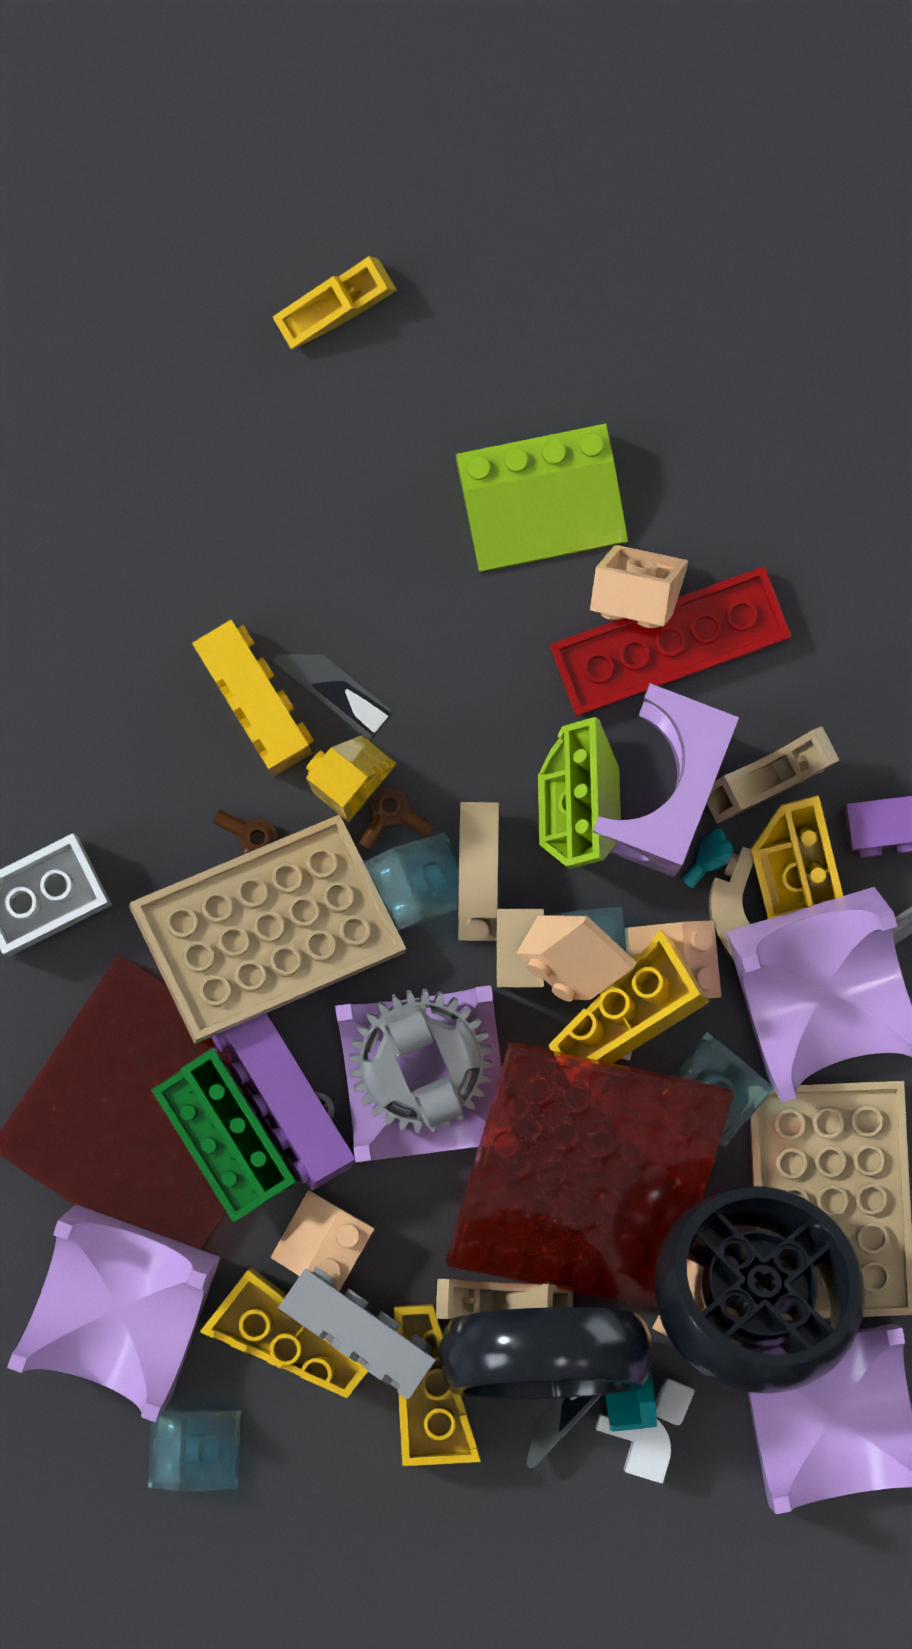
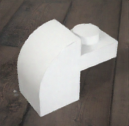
[595,1413,671,1484]

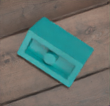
[606,1370,657,1432]

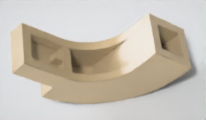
[706,726,840,824]
[458,802,499,941]
[709,847,754,962]
[436,1279,573,1320]

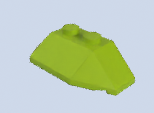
[538,717,621,869]

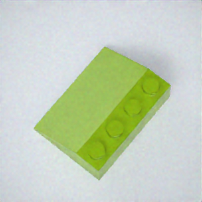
[456,424,628,573]

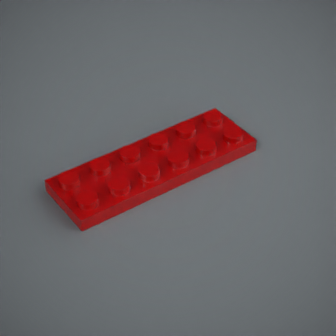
[549,566,791,717]

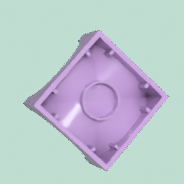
[593,683,739,877]
[726,887,912,1102]
[335,985,512,1163]
[7,1204,221,1422]
[747,1324,912,1514]

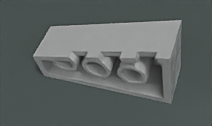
[278,1266,436,1400]

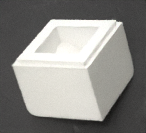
[655,1377,695,1425]

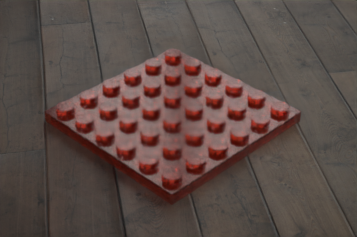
[0,954,311,1250]
[446,1041,734,1308]

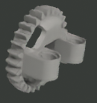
[349,989,493,1133]

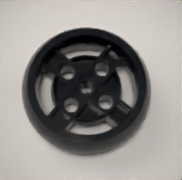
[654,1185,865,1393]
[439,1307,654,1399]

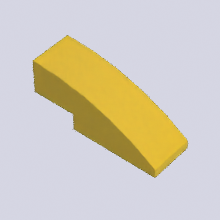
[273,256,397,350]

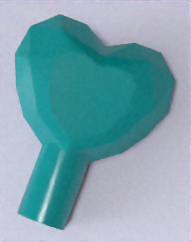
[682,828,734,888]

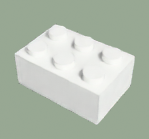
[0,833,112,957]

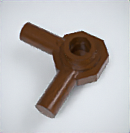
[358,786,435,851]
[213,810,279,856]

